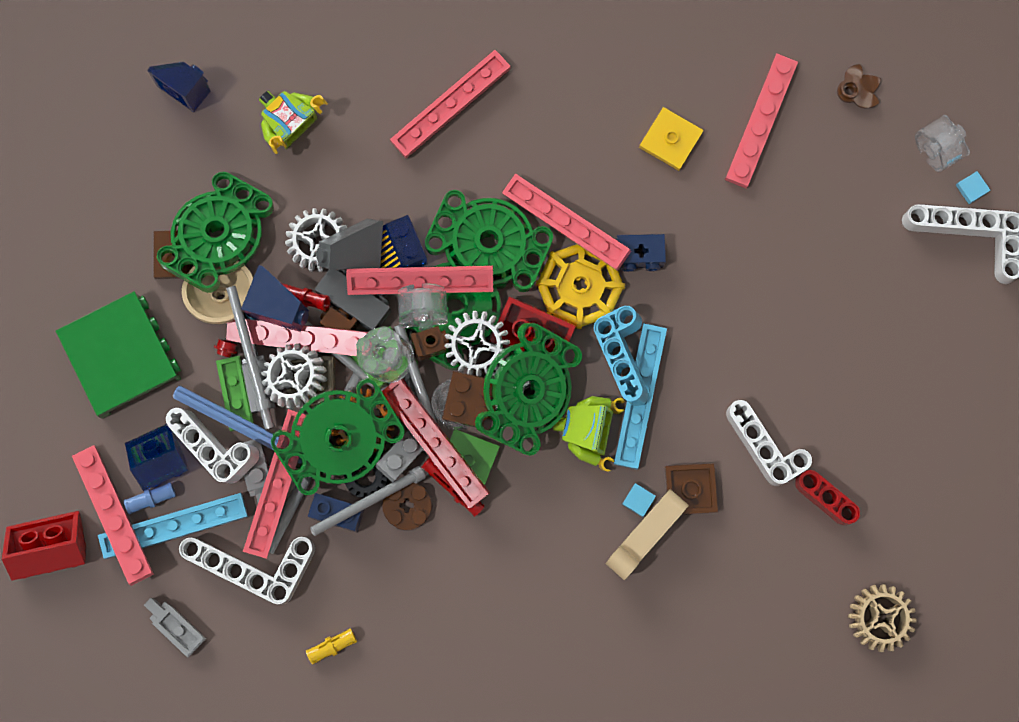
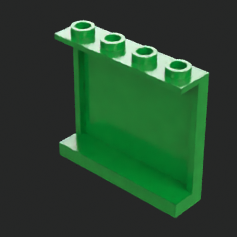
[56,291,181,419]

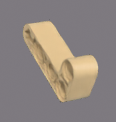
[605,489,689,580]

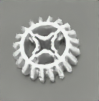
[285,208,347,272]
[445,311,510,377]
[261,343,327,409]

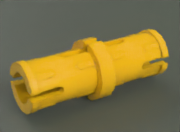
[306,628,357,665]

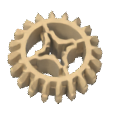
[848,584,917,652]

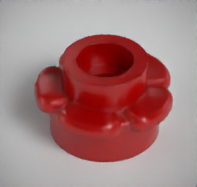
[214,339,237,358]

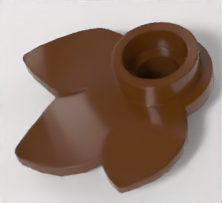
[837,64,881,108]

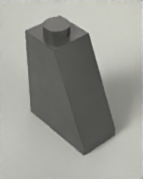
[316,218,383,269]

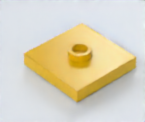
[639,107,704,171]

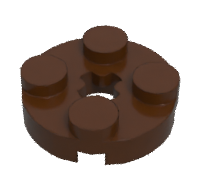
[382,482,432,531]

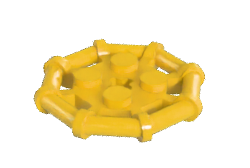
[535,244,625,329]

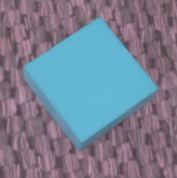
[956,171,990,204]
[622,483,656,517]

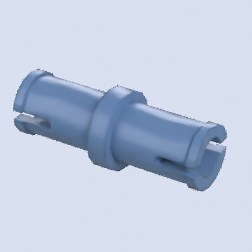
[123,482,176,514]

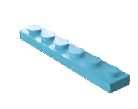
[613,323,667,470]
[98,493,248,559]

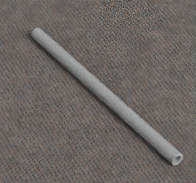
[269,372,362,554]

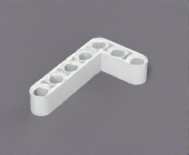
[902,205,1019,284]
[179,537,315,605]

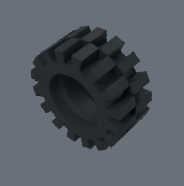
[343,456,388,498]

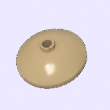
[182,261,253,324]

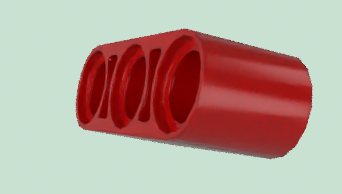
[795,470,860,525]

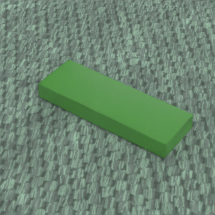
[216,356,254,432]

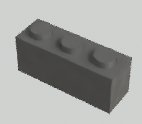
[315,269,391,335]

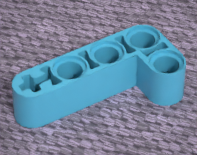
[594,306,648,406]

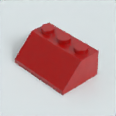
[490,297,577,352]
[2,511,86,581]

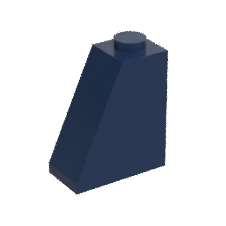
[241,265,309,332]

